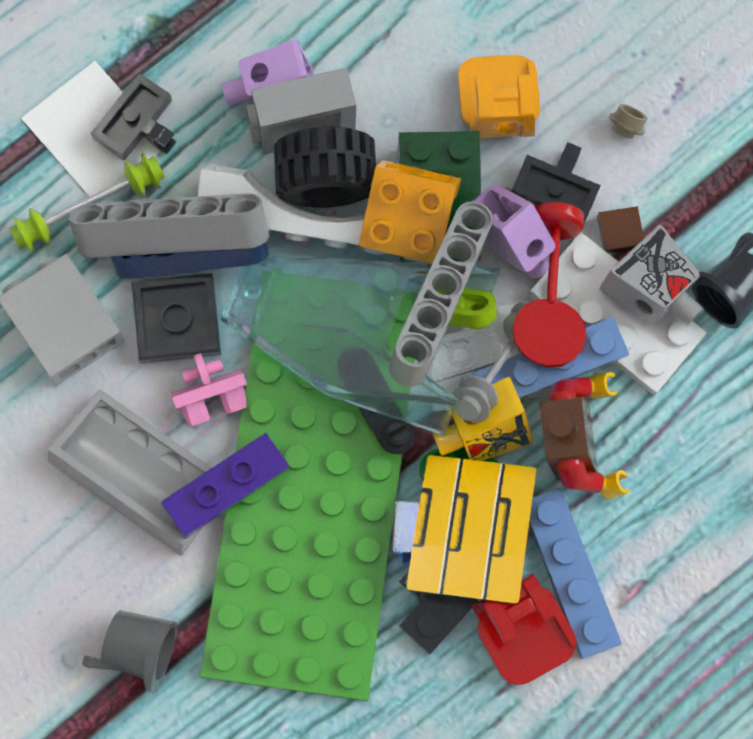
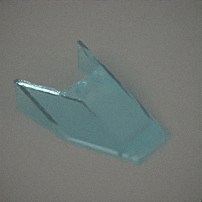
[221,252,501,436]

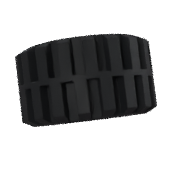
[274,126,376,208]

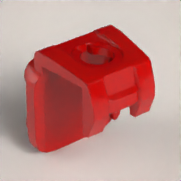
[471,572,577,685]

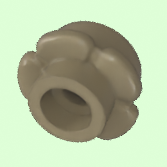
[609,104,648,139]

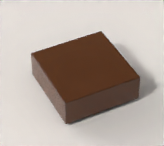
[597,206,644,253]

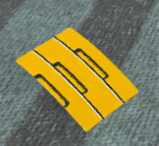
[407,455,537,604]

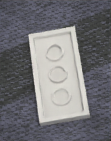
[529,232,707,396]

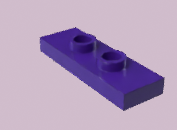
[161,433,290,539]

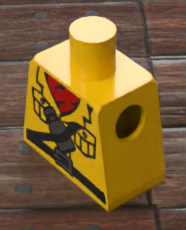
[432,376,534,461]

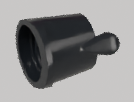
[691,232,753,329]

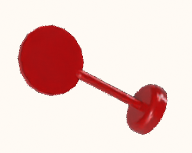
[512,202,586,368]

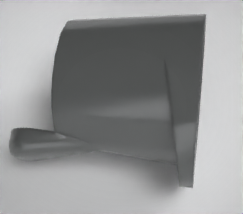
[82,610,177,694]

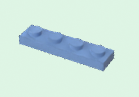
[461,316,629,399]
[529,487,622,660]

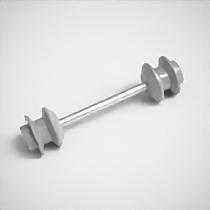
[450,302,530,423]

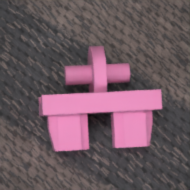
[171,353,247,427]

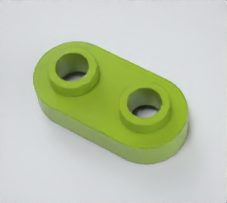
[417,288,497,329]

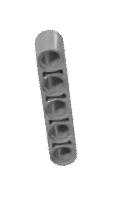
[68,193,269,258]
[389,201,493,387]

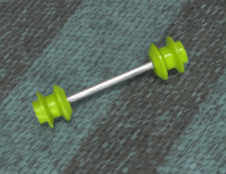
[9,153,165,253]

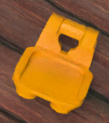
[458,55,540,140]

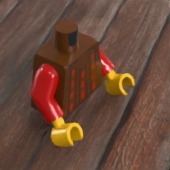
[540,372,630,499]

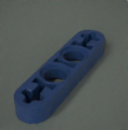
[111,241,269,279]

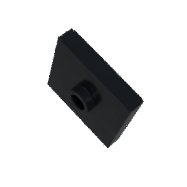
[132,273,221,364]

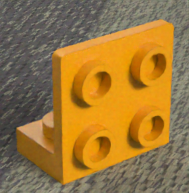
[359,160,461,264]

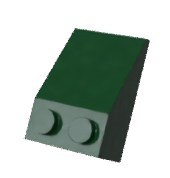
[397,131,481,262]

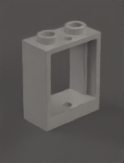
[246,68,356,155]

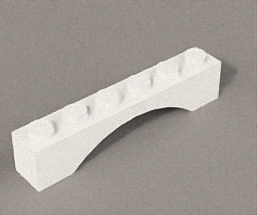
[198,164,422,262]

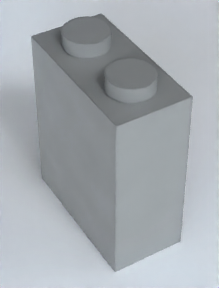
[0,253,125,386]

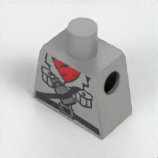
[599,225,704,326]

